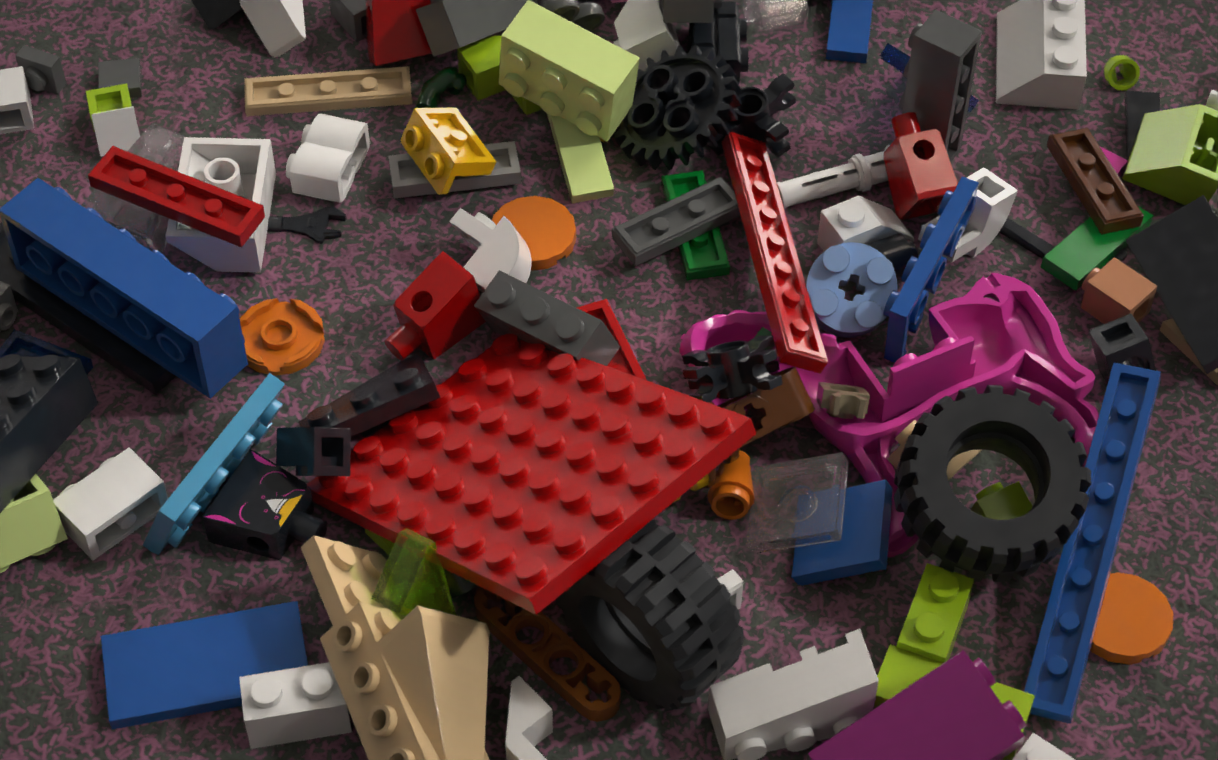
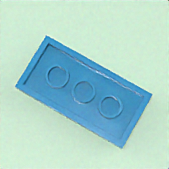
[143,373,285,555]

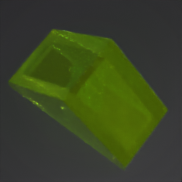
[371,528,456,616]

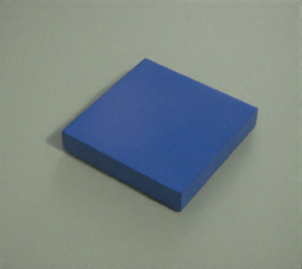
[792,479,893,585]

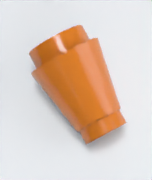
[708,450,755,520]

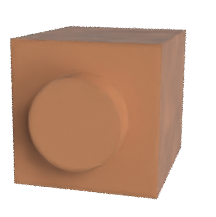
[1080,257,1158,324]

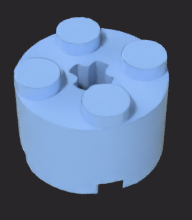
[806,242,898,338]

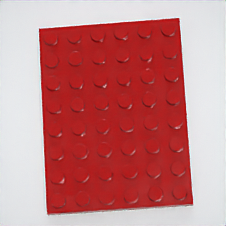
[307,334,756,615]

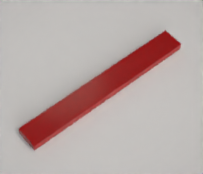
[722,132,828,374]

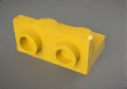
[401,108,497,195]

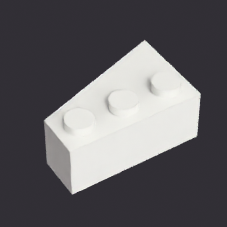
[708,629,879,760]

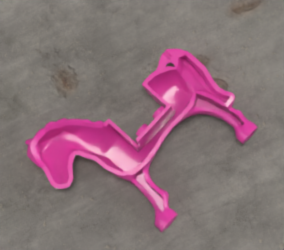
[679,273,1099,558]

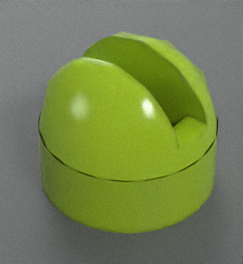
[1103,55,1140,90]

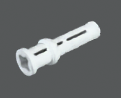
[777,145,890,209]

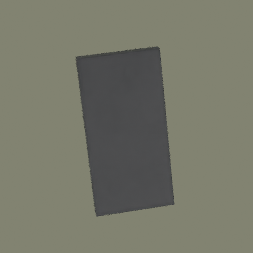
[1125,195,1218,374]

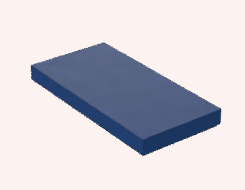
[101,601,308,730]

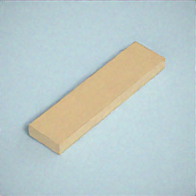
[244,66,412,116]

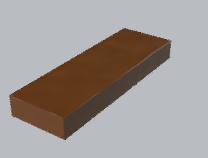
[1047,127,1144,235]

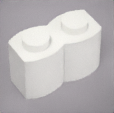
[286,114,370,203]

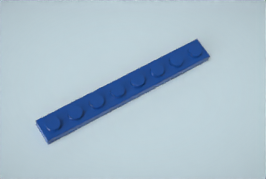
[1024,362,1161,724]

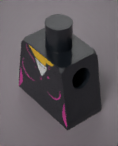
[202,449,327,560]

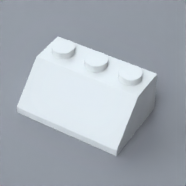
[996,0,1087,110]
[166,137,276,273]

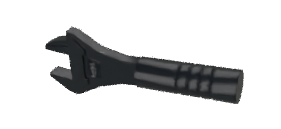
[267,206,346,244]

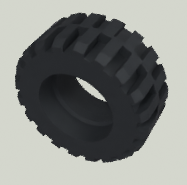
[894,385,1091,583]
[555,519,744,711]

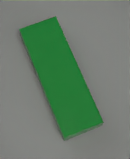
[661,170,730,280]
[1040,205,1153,291]

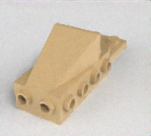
[301,535,490,760]

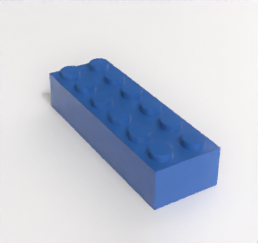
[0,178,248,399]

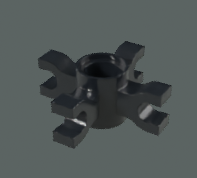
[708,73,796,158]
[682,336,783,403]

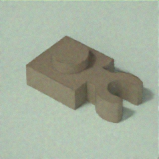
[816,382,870,419]

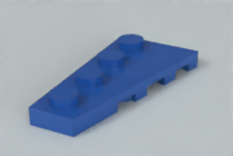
[883,176,979,363]

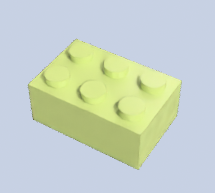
[499,0,640,142]

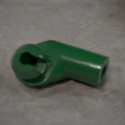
[414,67,467,108]

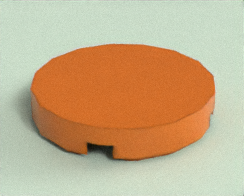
[492,196,576,271]
[239,298,325,376]
[1090,572,1173,665]

